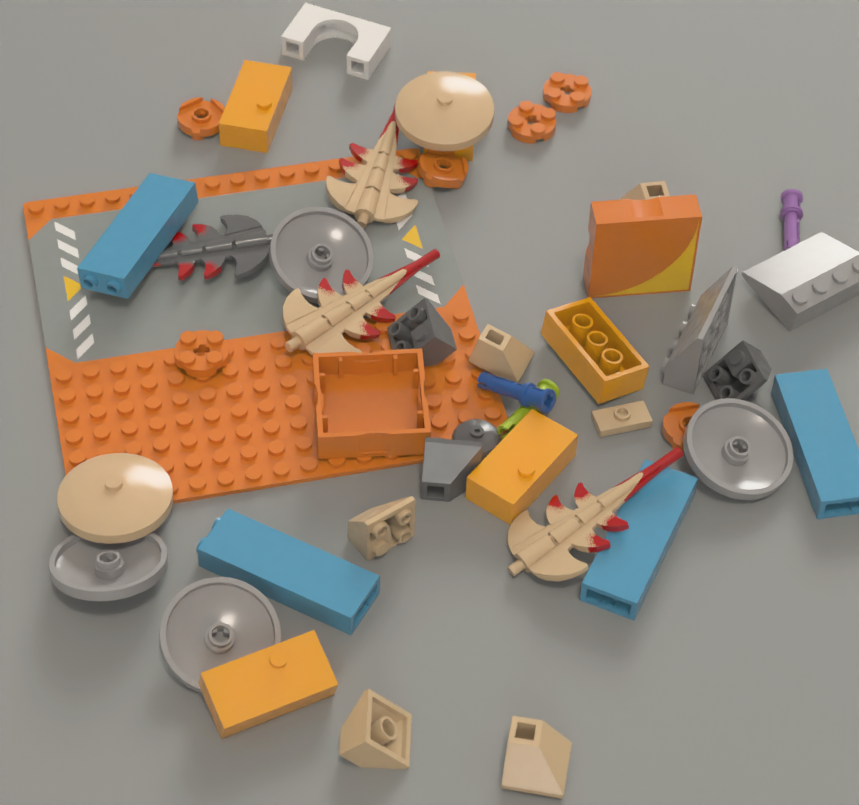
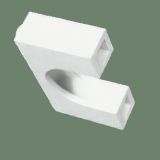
[281,3,391,80]

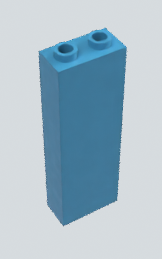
[77,173,199,299]
[771,369,859,519]
[580,459,698,621]
[196,508,380,635]

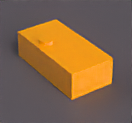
[219,60,292,153]
[541,297,650,404]
[465,409,578,525]
[198,630,338,739]

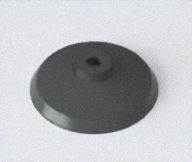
[452,419,502,458]

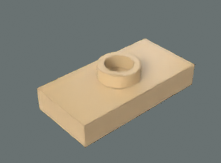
[591,400,653,437]

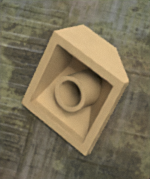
[339,689,412,769]

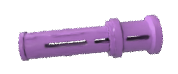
[780,189,803,251]

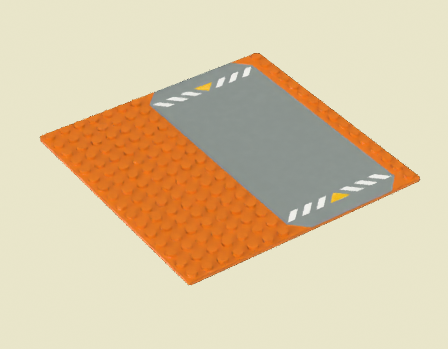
[23,148,508,504]

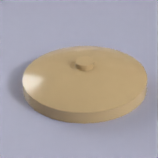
[395,71,494,151]
[57,453,174,544]

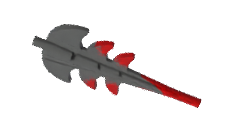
[152,215,273,281]

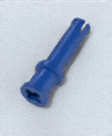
[477,371,556,413]

